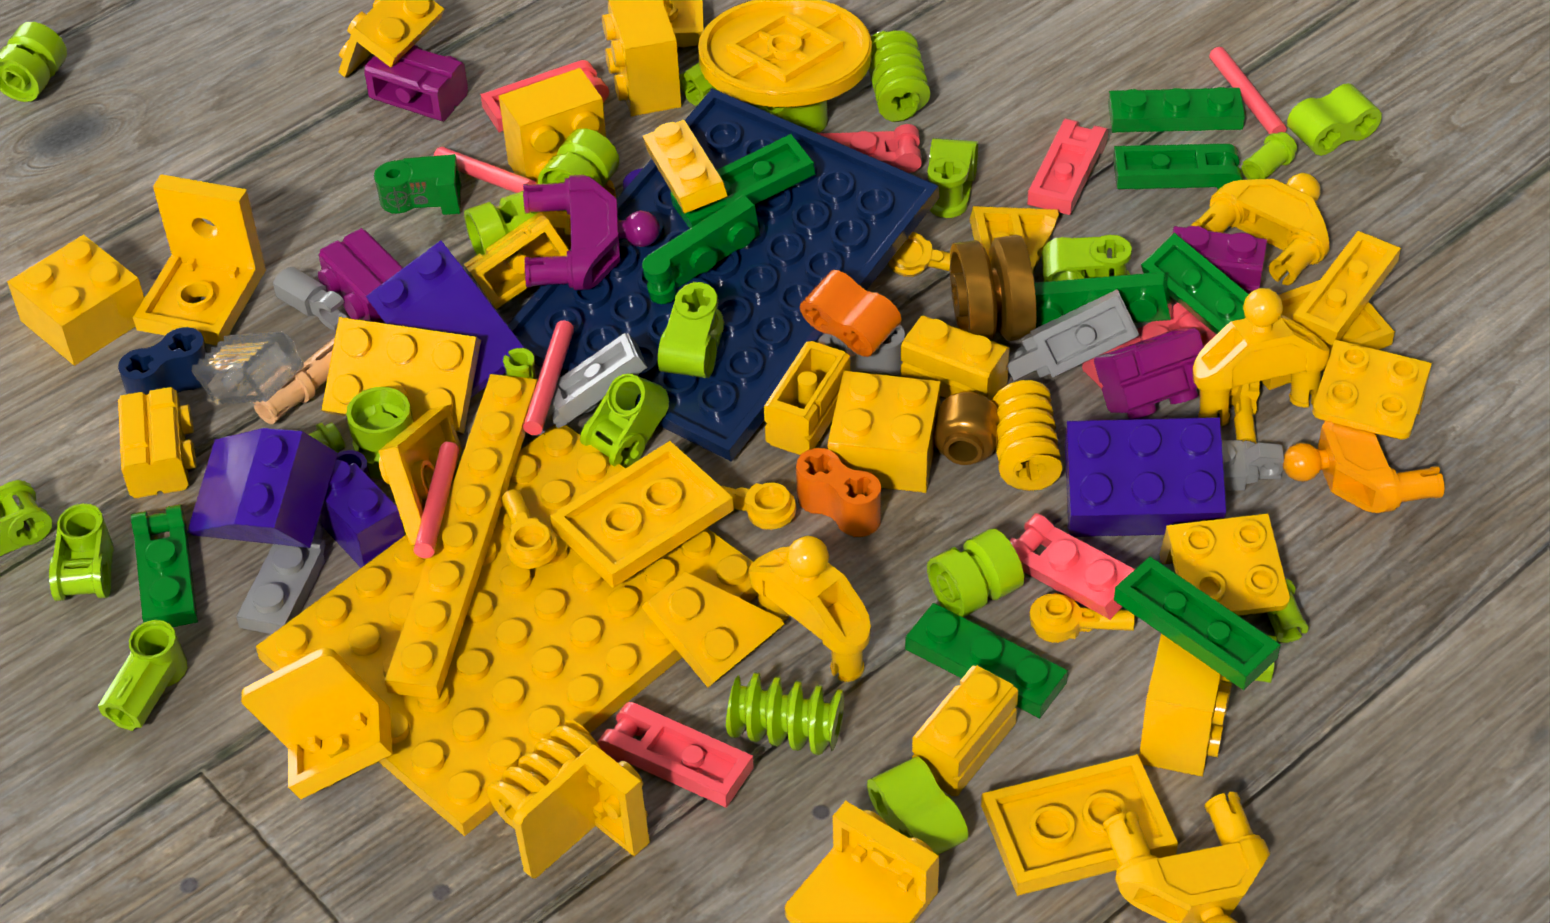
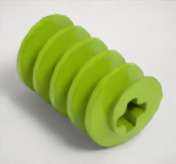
[869,31,931,122]
[725,672,844,755]

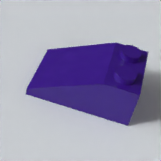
[365,240,524,399]
[187,428,338,548]

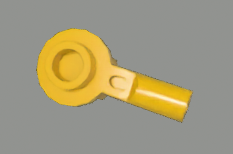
[888,232,950,277]
[1229,381,1260,444]
[720,483,797,530]
[502,489,558,569]
[1029,593,1135,643]

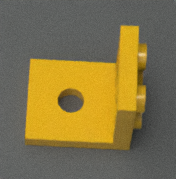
[133,174,266,346]

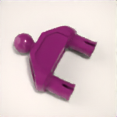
[523,175,660,290]

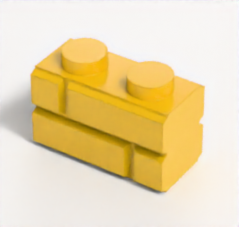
[464,212,569,309]
[901,315,1009,401]
[764,341,850,455]
[118,387,196,498]
[912,665,1018,796]

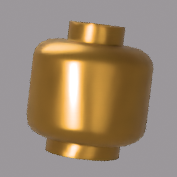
[934,392,999,465]

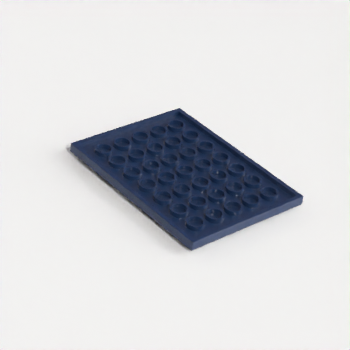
[507,89,940,462]

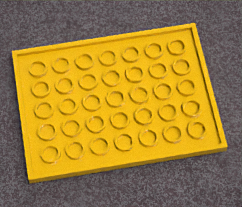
[255,424,758,836]

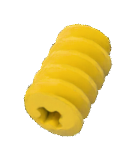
[992,380,1062,491]
[487,719,601,829]

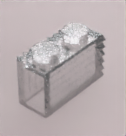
[192,331,304,405]

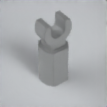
[273,267,348,330]

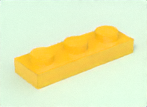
[642,120,727,214]
[1293,231,1401,345]

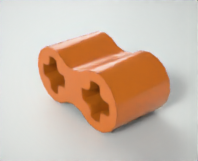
[800,270,902,357]
[796,448,881,537]

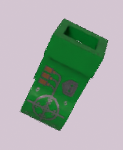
[374,154,462,215]

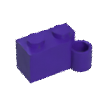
[320,450,405,568]

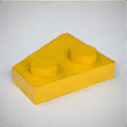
[970,206,1059,274]
[641,571,785,688]

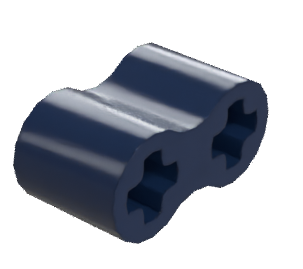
[118,327,212,395]

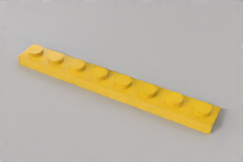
[385,374,537,699]

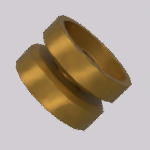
[950,235,1036,341]

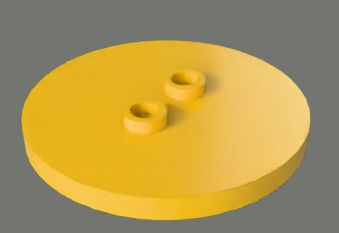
[698,0,872,107]

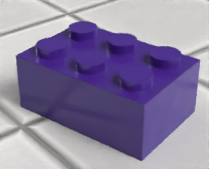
[1065,418,1226,537]

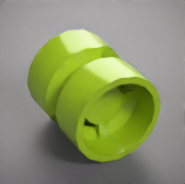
[0,22,67,102]
[538,128,620,212]
[464,191,538,255]
[346,387,413,479]
[927,529,1024,617]

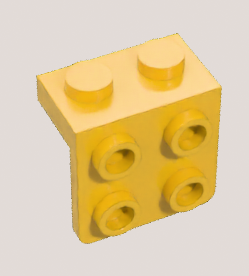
[338,0,445,78]
[1312,339,1432,440]
[1159,513,1290,616]
[241,648,392,799]
[513,744,650,879]
[785,801,939,923]

